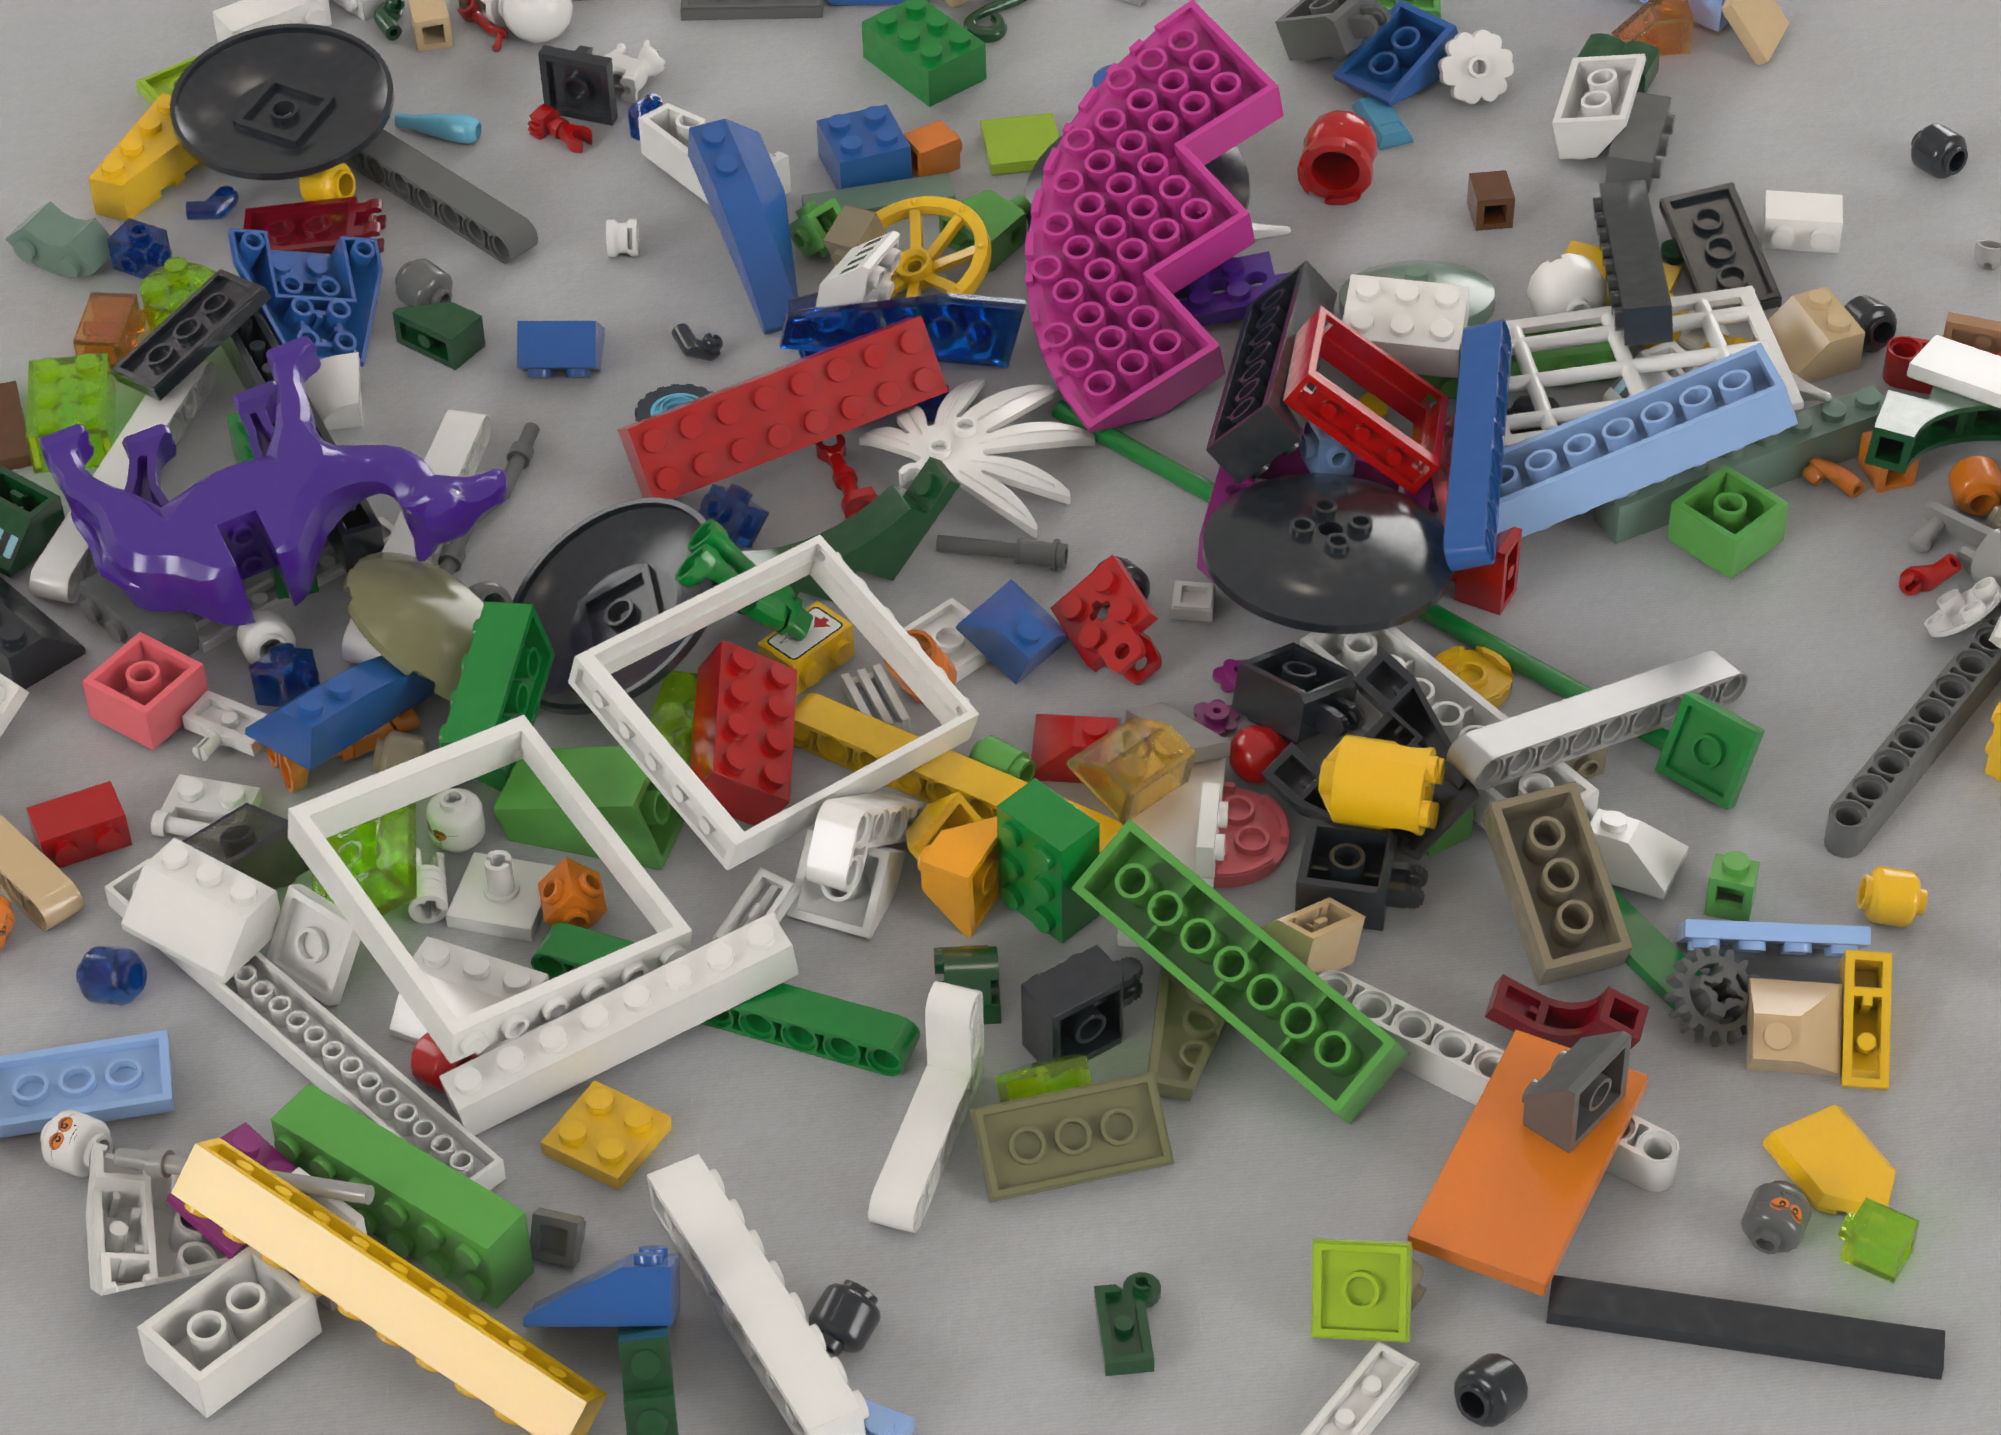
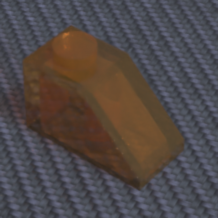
[1612,0,1694,56]

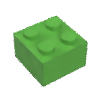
[1667,464,1789,579]

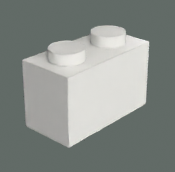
[1762,190,1843,253]

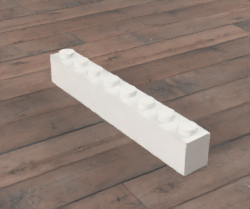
[439,912,799,1135]
[647,1154,869,1435]

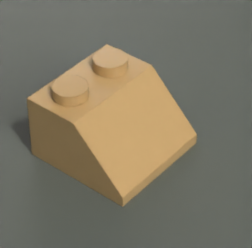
[1752,286,1865,383]

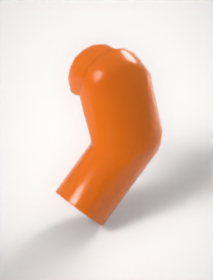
[1802,457,1865,498]

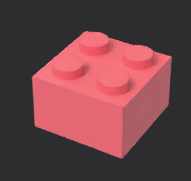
[82,632,209,751]

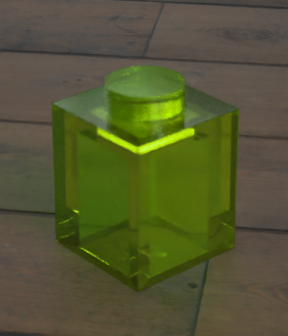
[1838,1197,1920,1284]

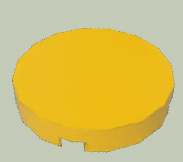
[1435,645,1513,708]

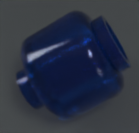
[76,945,147,1006]

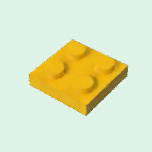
[541,1080,672,1191]

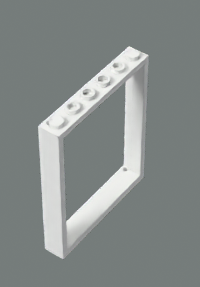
[568,535,979,871]
[288,715,692,1064]

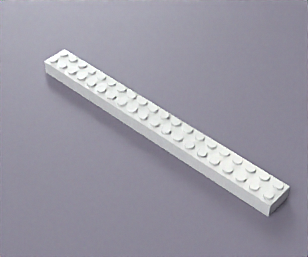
[104,858,506,1190]

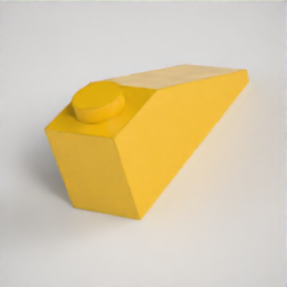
[1839,950,1893,1090]

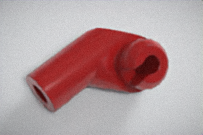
[1899,553,1962,596]

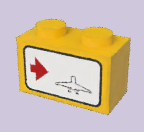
[757,601,855,696]

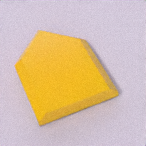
[1763,1104,1896,1226]

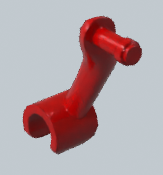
[457,0,508,52]

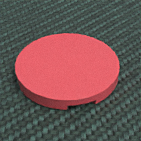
[1214,782,1290,888]

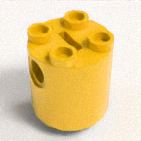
[1319,735,1446,836]

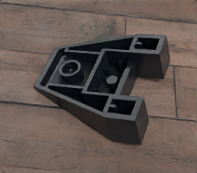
[1261,648,1480,860]

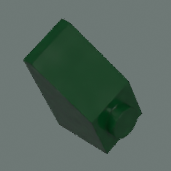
[392,302,486,370]

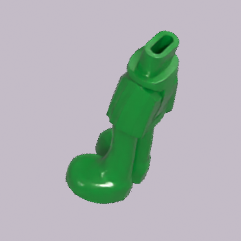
[675,519,813,642]

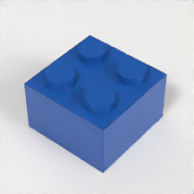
[816,104,912,190]

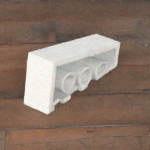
[638,103,791,204]

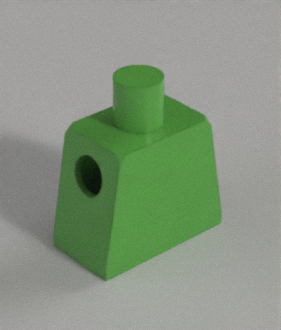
[939,190,1031,273]

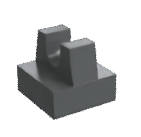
[530,1207,586,1268]

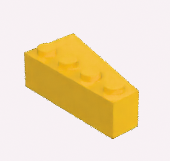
[88,93,204,222]

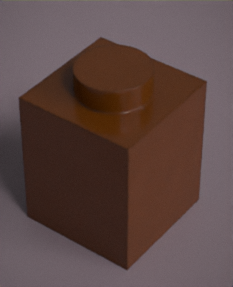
[1467,170,1515,231]

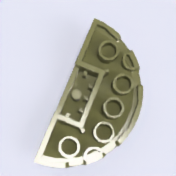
[343,552,484,701]

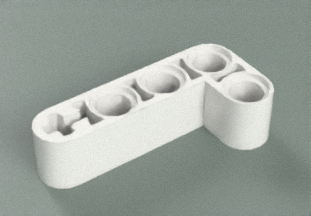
[806,791,925,893]

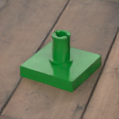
[1655,691,1765,810]

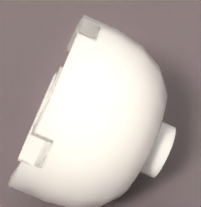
[1527,253,1608,317]

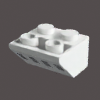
[814,231,902,333]

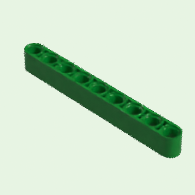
[531,922,921,1077]

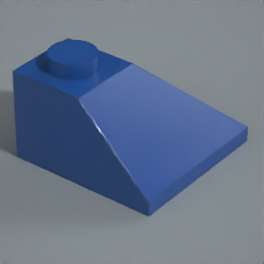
[956,579,1069,685]

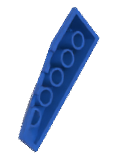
[688,119,801,335]
[245,655,436,771]

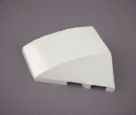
[86,1141,230,1296]

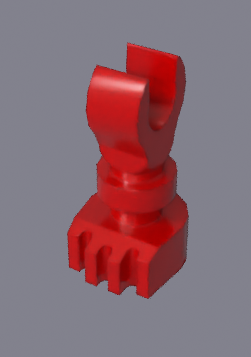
[528,104,592,153]

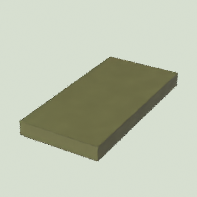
[970,1071,1174,1203]

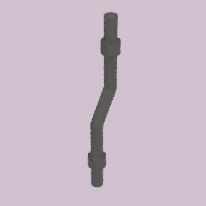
[437,422,540,575]

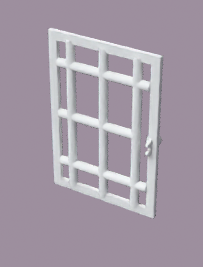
[1467,286,1804,448]

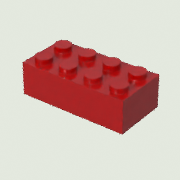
[690,640,797,826]

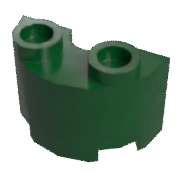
[933,945,1002,1025]

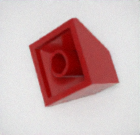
[1031,714,1121,785]

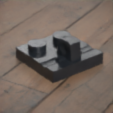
[538,45,618,126]

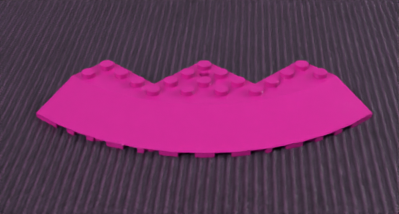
[1025,0,1284,433]

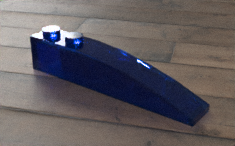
[779,293,1026,368]

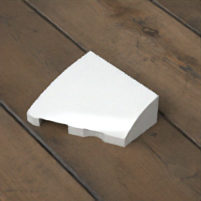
[305,352,362,430]

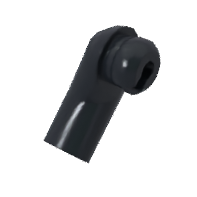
[672,323,723,361]

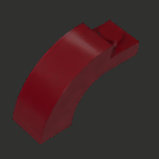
[1485,974,1649,1049]

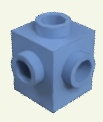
[1299,420,1356,476]

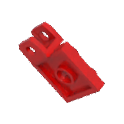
[1050,555,1162,685]

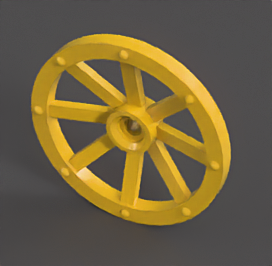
[834,196,992,328]

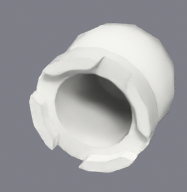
[481,0,573,43]

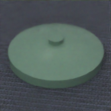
[1339,260,1495,326]

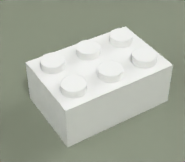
[1342,274,1470,378]
[137,1246,322,1418]

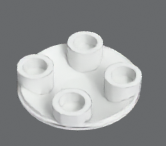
[1924,577,2001,637]

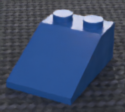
[1333,0,1458,107]
[523,1245,680,1327]

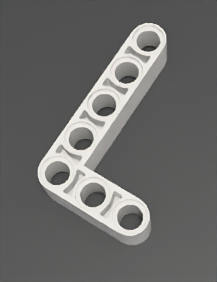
[868,981,985,1233]

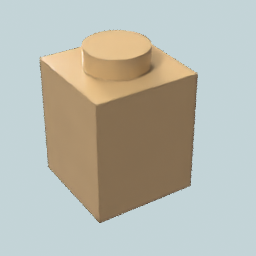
[408,0,453,52]

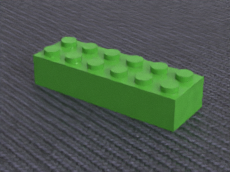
[270,1083,534,1309]

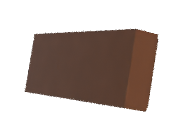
[0,381,34,470]

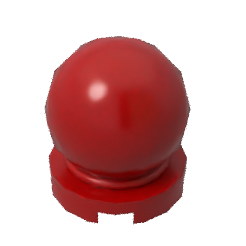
[1297,110,1377,205]

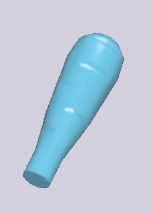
[395,113,482,144]

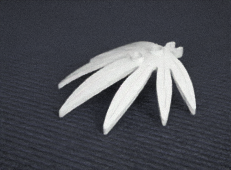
[858,378,1095,538]

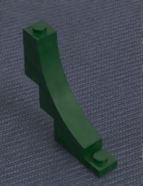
[730,457,961,615]

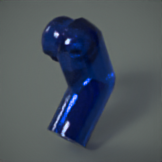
[627,93,663,141]
[186,185,239,220]

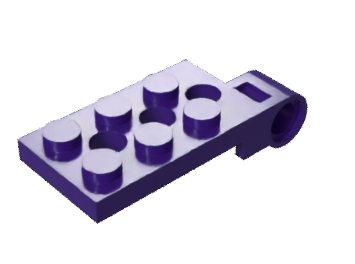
[1173,251,1290,326]

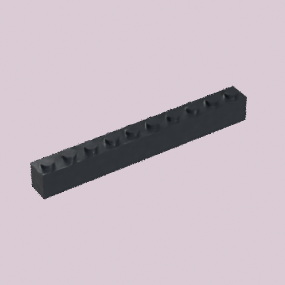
[221,310,384,574]

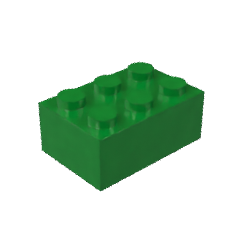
[862,0,987,107]
[997,778,1100,944]

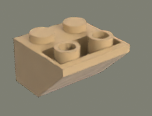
[1260,897,1366,975]

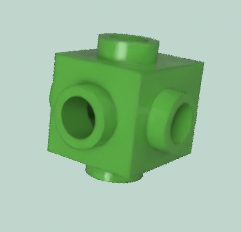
[789,197,842,258]

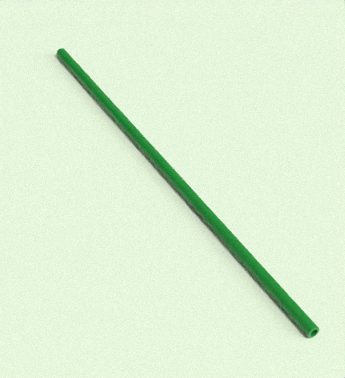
[1052,400,1669,751]

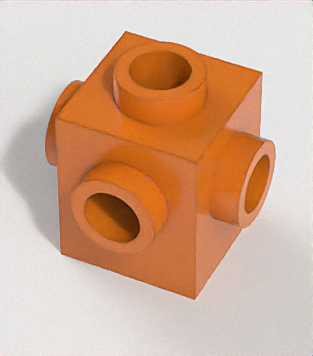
[538,857,607,929]

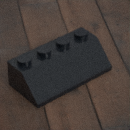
[0,577,86,690]

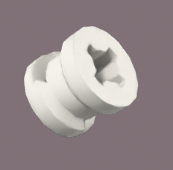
[606,218,640,257]

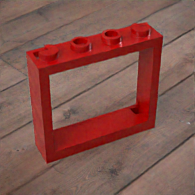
[1283,306,1449,495]

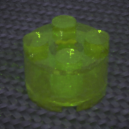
[139,257,216,333]

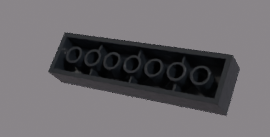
[1206,260,1338,485]

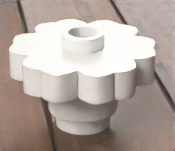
[1438,29,1514,104]

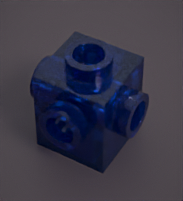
[107,218,173,282]
[698,483,770,548]
[249,643,320,707]

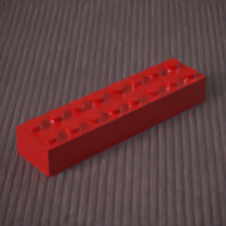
[617,316,949,499]

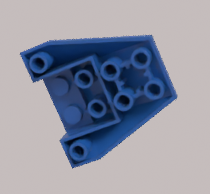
[228,228,383,367]

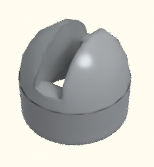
[1974,239,2001,270]

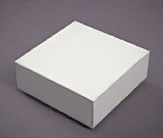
[1171,580,1216,622]

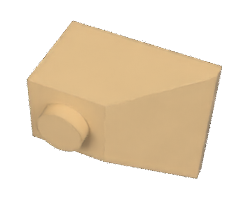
[1746,978,1842,1076]

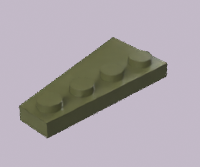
[1147,965,1227,1101]

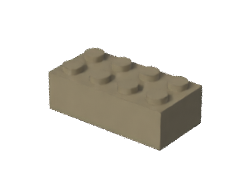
[1483,781,1633,986]

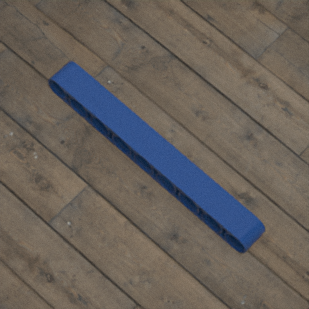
[1444,319,1512,572]

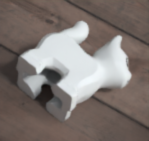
[604,39,666,104]

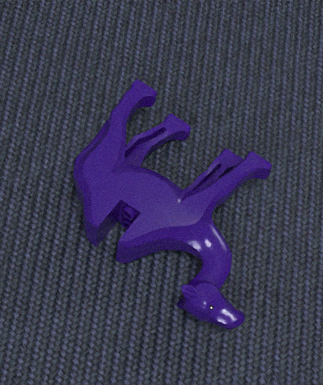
[39,336,508,626]

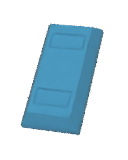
[1352,97,1414,150]

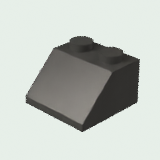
[1522,1031,1632,1153]

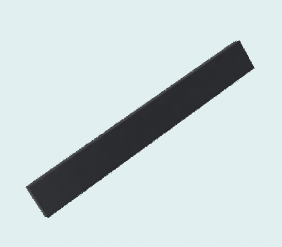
[1546,1275,1945,1380]

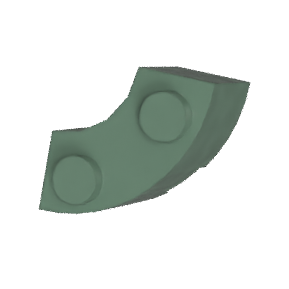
[5,201,120,278]

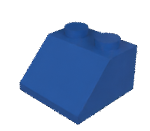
[517,321,605,378]

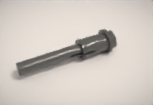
[936,535,1068,572]

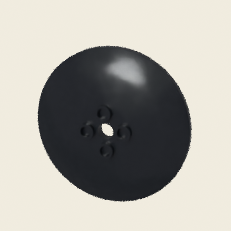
[170,23,394,181]
[1203,473,1453,634]
[513,497,719,715]

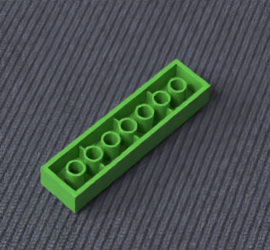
[1071,819,1410,1124]

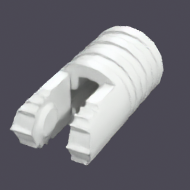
[405,847,448,924]

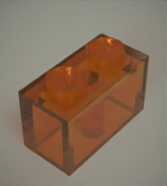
[73,292,146,373]

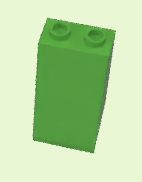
[493,746,685,869]

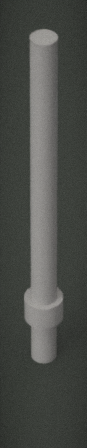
[114,1147,375,1205]

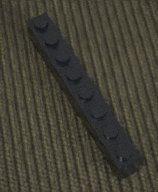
[1593,180,1673,346]

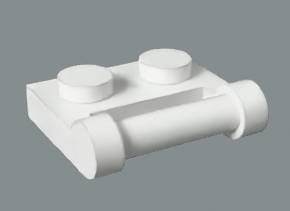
[151,774,263,849]

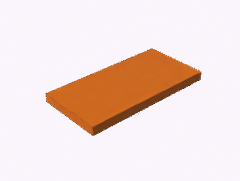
[1407,1030,1648,1297]

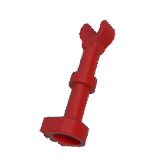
[815,434,878,519]

